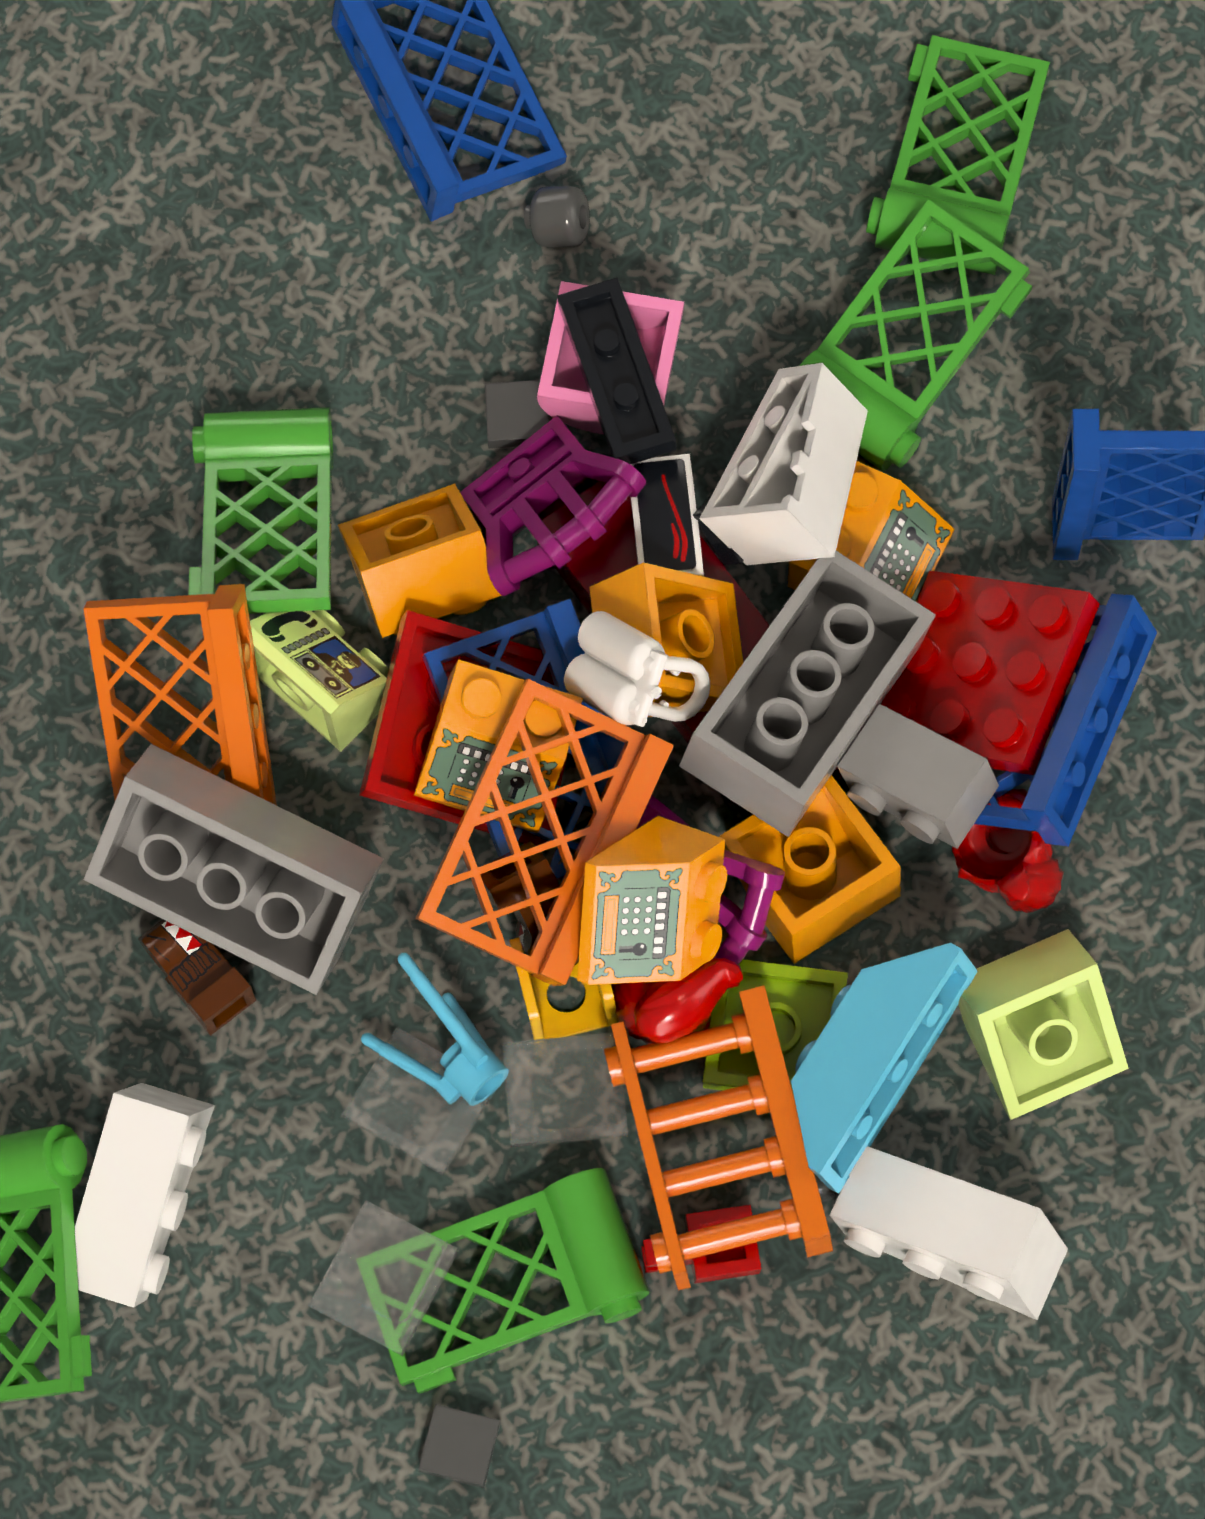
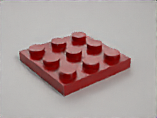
[881,570,1100,775]
[359,610,568,846]

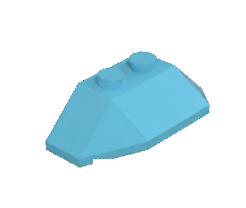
[791,943,978,1194]

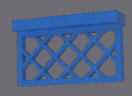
[331,0,567,221]
[1052,409,1205,560]
[974,594,1157,847]
[422,599,625,880]

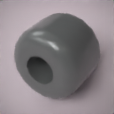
[524,186,590,247]

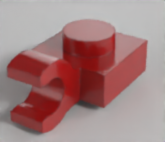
[641,1204,762,1283]

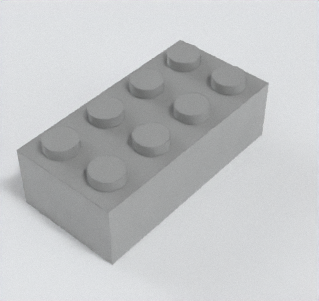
[679,551,936,837]
[83,744,384,995]

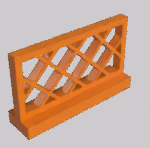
[83,584,277,806]
[415,679,674,986]

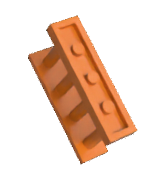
[604,985,833,1291]

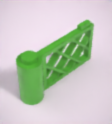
[866,35,1050,275]
[799,199,1032,471]
[188,407,334,614]
[0,1124,92,1403]
[358,1168,650,1394]

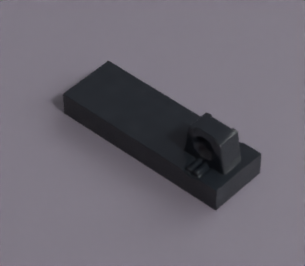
[557,277,676,464]

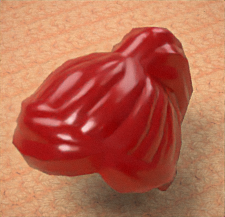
[952,789,1064,913]
[611,958,743,1044]

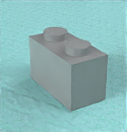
[837,704,999,849]

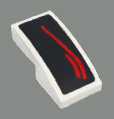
[630,454,704,577]

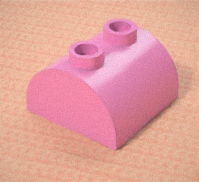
[537,281,684,434]

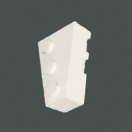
[699,363,868,565]
[75,1083,215,1308]
[830,1146,1068,1320]

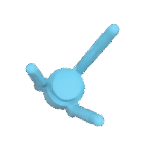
[361,953,509,1106]

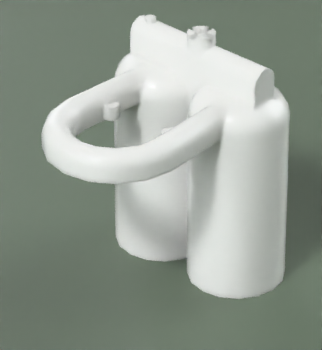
[564,611,710,727]

